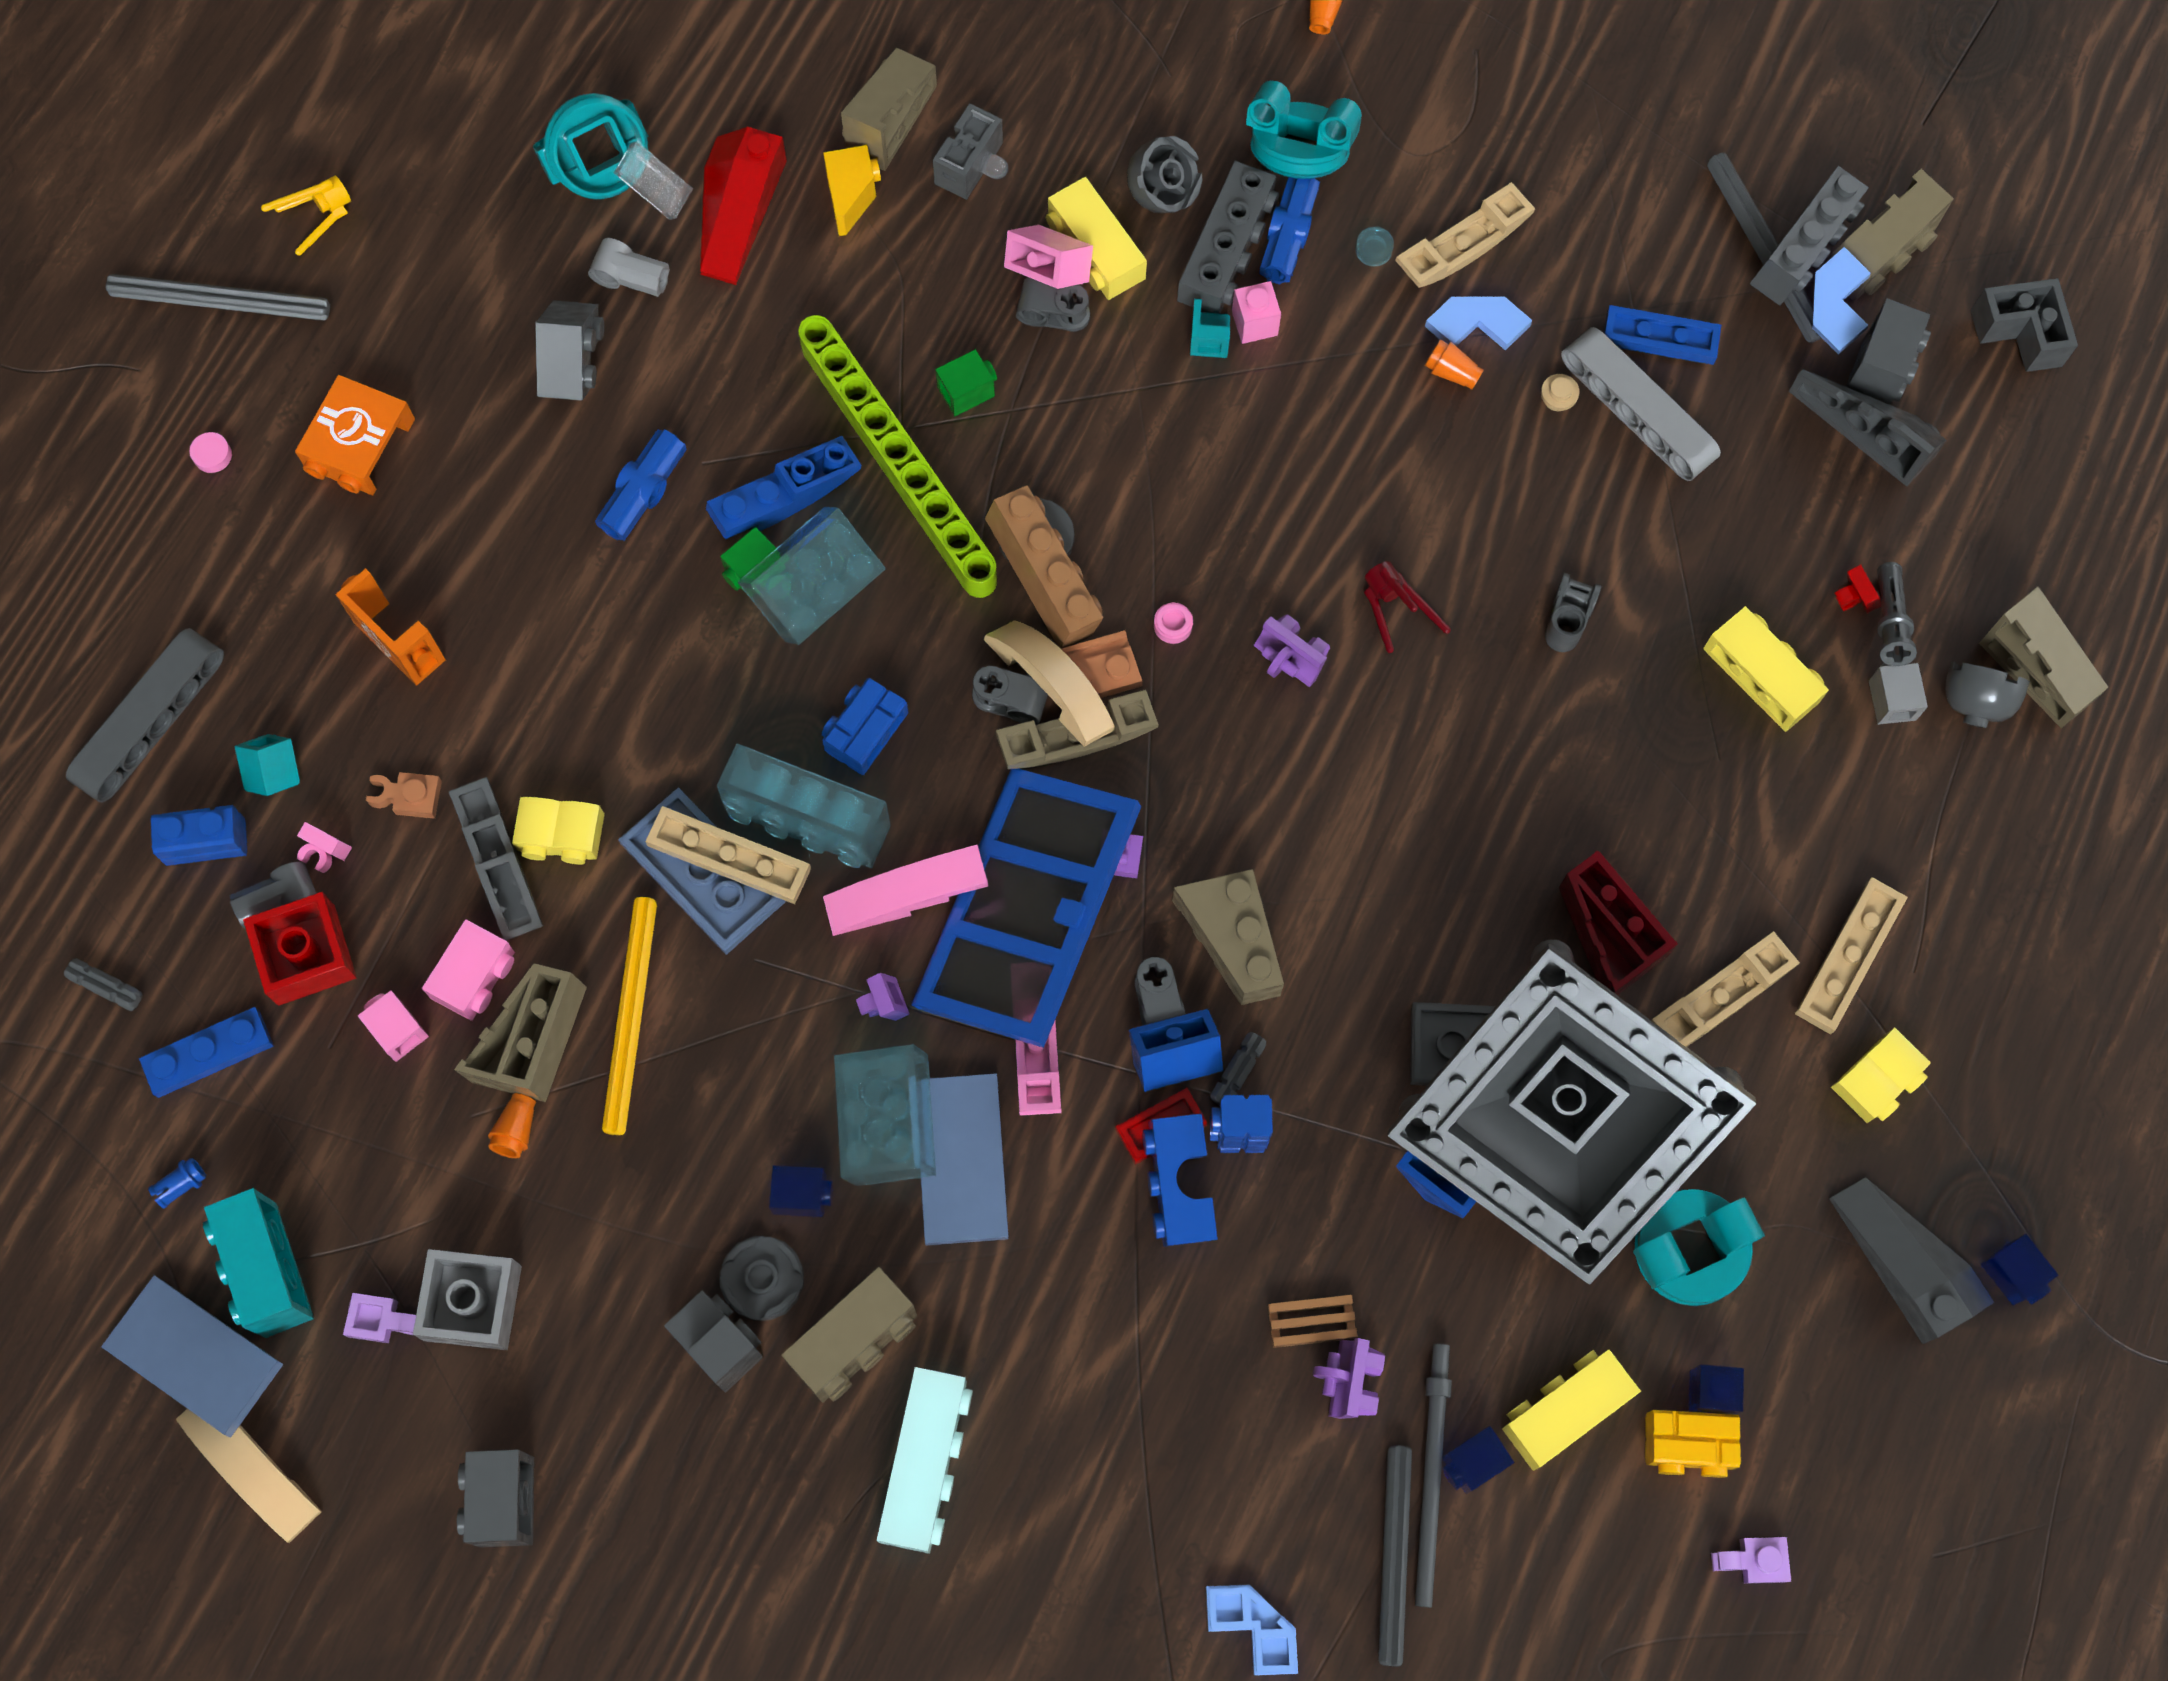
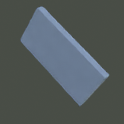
[618,787,786,955]
[915,1074,1009,1246]
[101,1275,283,1438]

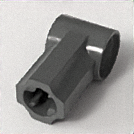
[229,862,316,929]

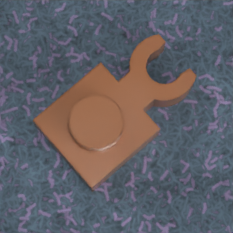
[366,772,442,818]

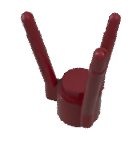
[1364,561,1451,653]

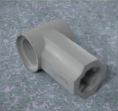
[588,238,670,297]

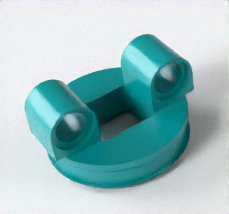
[1246,81,1362,179]
[533,93,649,199]
[1633,1189,1765,1306]

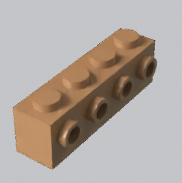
[985,485,1103,649]

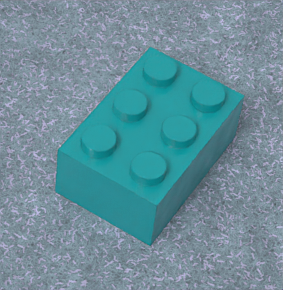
[203,1188,314,1338]

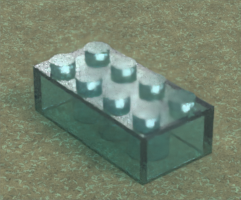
[717,743,891,869]

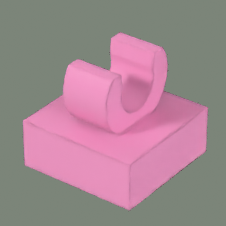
[297,822,352,873]

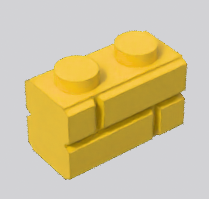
[1645,1410,1741,1478]

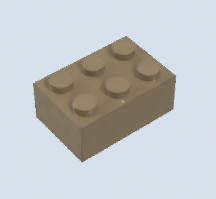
[781,1267,918,1403]

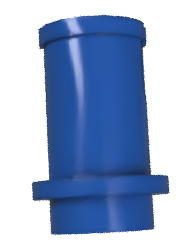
[148,1158,206,1209]

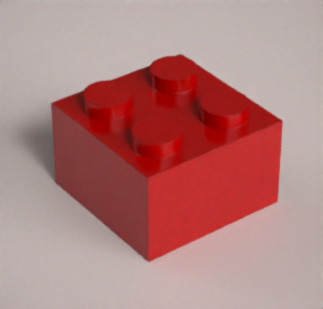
[243,892,357,1006]

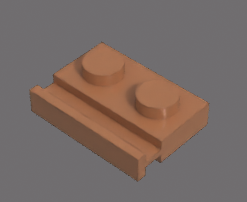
[1061,630,1142,698]

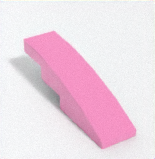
[823,845,988,936]

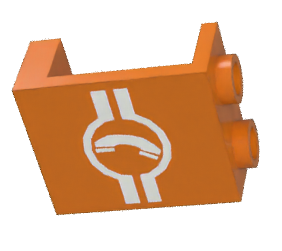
[295,375,415,496]
[335,568,446,686]

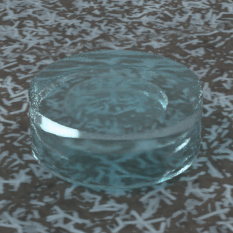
[1356,227,1394,266]

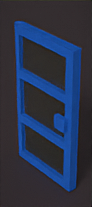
[911,769,1141,1048]

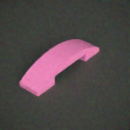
[1011,963,1061,1115]

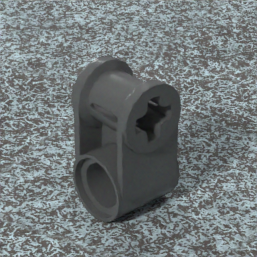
[1016,277,1090,332]
[1545,572,1602,652]
[972,666,1048,725]
[1134,957,1186,1026]

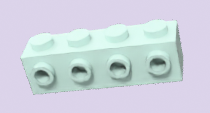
[877,1367,973,1554]

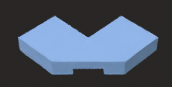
[1812,247,1871,355]
[1425,297,1532,350]
[1206,1585,1298,1676]

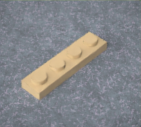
[645,806,811,904]
[1795,877,1908,1035]

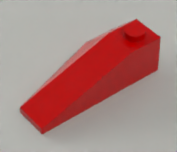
[700,127,787,285]

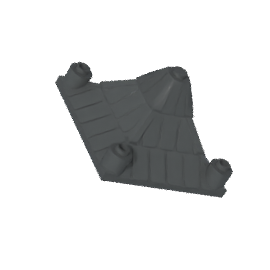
[1387,940,1757,1285]

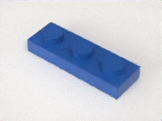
[1604,305,1722,365]
[139,1007,274,1098]

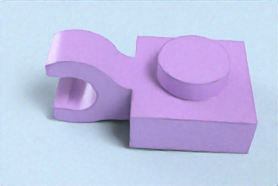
[343,1293,416,1343]
[1711,1537,1791,1584]

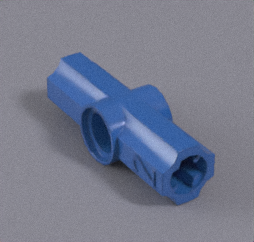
[1259,177,1320,285]
[595,429,687,541]

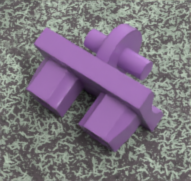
[1254,614,1330,687]
[1313,1338,1385,1419]

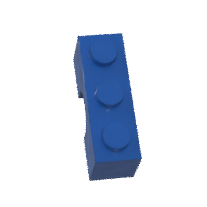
[1142,1114,1218,1247]

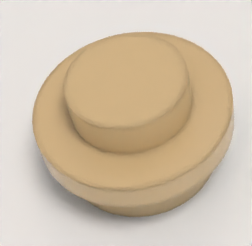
[1541,374,1580,411]

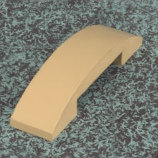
[1395,182,1535,288]
[984,620,1115,747]
[1651,931,1800,1047]
[176,1409,322,1543]

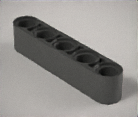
[66,628,224,803]

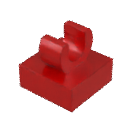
[1835,564,1881,614]

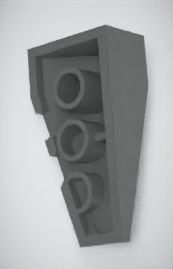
[1789,369,1947,486]

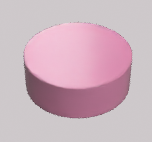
[190,432,232,473]
[1154,602,1193,644]

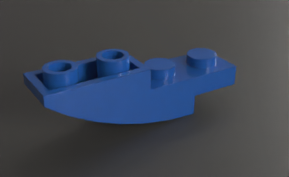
[706,436,862,539]

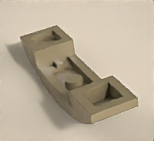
[996,690,1159,769]

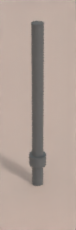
[1415,1344,1452,1608]

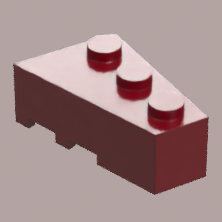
[1559,851,1678,995]

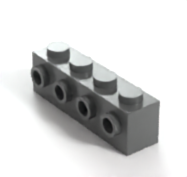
[1177,161,1279,314]
[1750,166,1869,306]

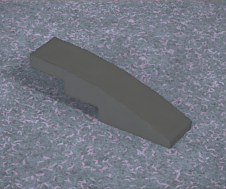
[448,777,543,941]

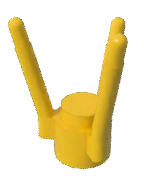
[261,175,351,256]

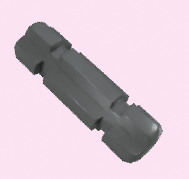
[64,958,143,1011]
[1210,1032,1266,1105]

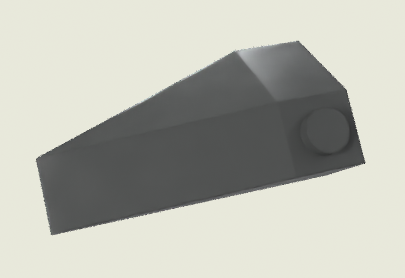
[1829,1177,1994,1344]

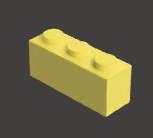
[1046,177,1147,300]
[1703,606,1829,732]
[1502,1349,1641,1471]

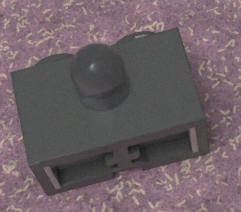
[933,103,1008,200]

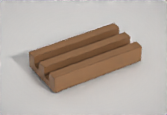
[1267,1295,1358,1348]

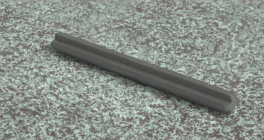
[1707,152,1821,343]
[106,274,330,320]

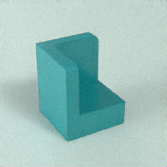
[1190,298,1230,358]
[234,734,300,796]

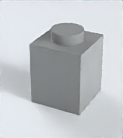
[1869,663,1928,725]

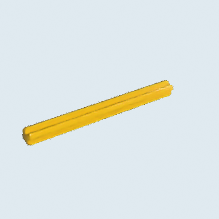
[602,897,657,1135]

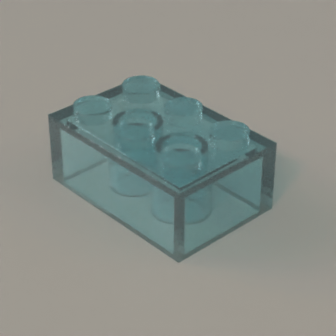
[738,507,886,645]
[834,1044,936,1186]

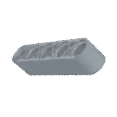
[1561,327,1721,481]

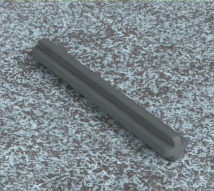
[1378,1445,1412,1667]

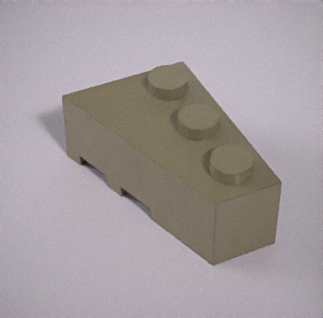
[841,48,937,171]
[1827,169,1954,302]
[1979,587,2108,729]
[1172,869,1284,1005]
[454,963,587,1102]

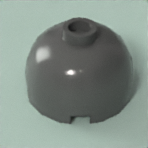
[1126,136,1202,213]
[1945,662,2030,728]

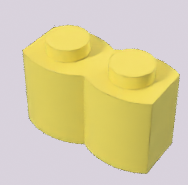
[512,797,605,865]
[1831,1027,1931,1123]

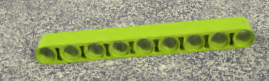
[799,315,997,598]

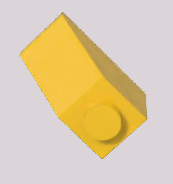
[823,145,881,236]

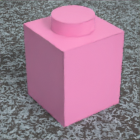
[1232,281,1281,344]
[357,990,429,1062]

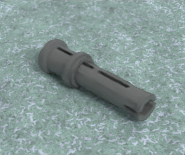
[1877,562,1917,666]

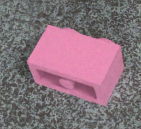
[1004,225,1093,289]
[422,919,515,1021]

